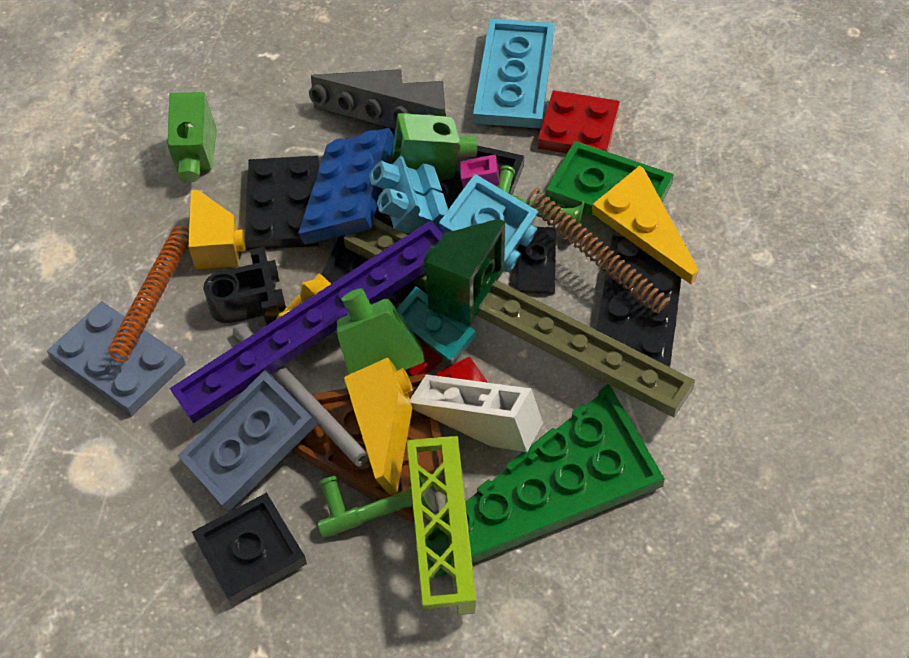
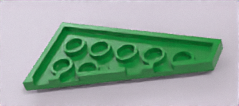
[425,384,665,578]

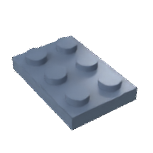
[47,301,186,417]
[177,370,318,511]

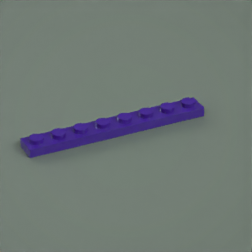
[169,220,443,424]

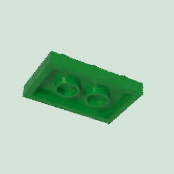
[546,141,674,216]

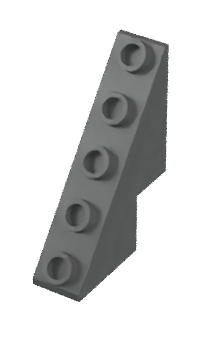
[309,69,446,129]

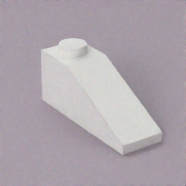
[410,375,543,452]

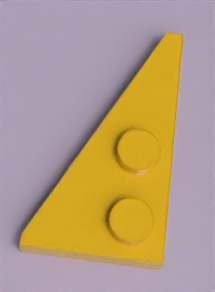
[592,166,699,284]

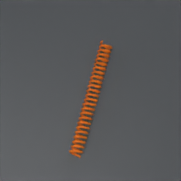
[108,226,189,362]

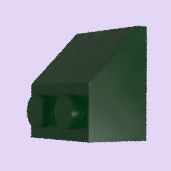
[423,219,505,326]

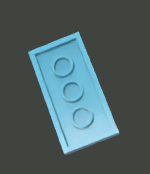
[473,18,555,129]

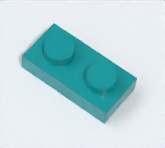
[396,286,477,365]

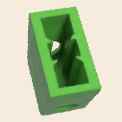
[167,92,217,182]
[391,113,477,181]
[337,288,424,374]

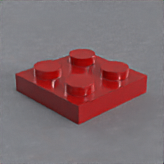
[538,90,620,153]

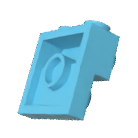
[437,174,539,273]

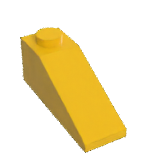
[344,357,413,495]

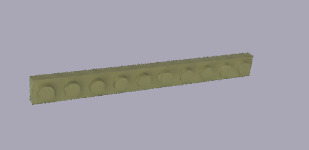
[344,218,695,418]

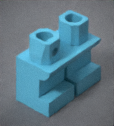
[369,156,448,234]

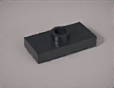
[518,227,556,293]

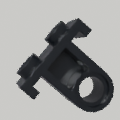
[203,247,286,326]

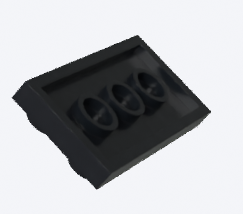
[597,235,686,367]

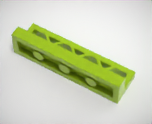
[407,436,476,615]

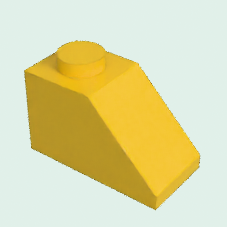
[189,190,245,270]

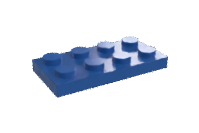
[298,128,394,244]

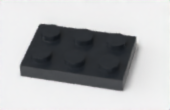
[245,155,320,250]

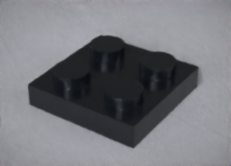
[192,492,307,605]

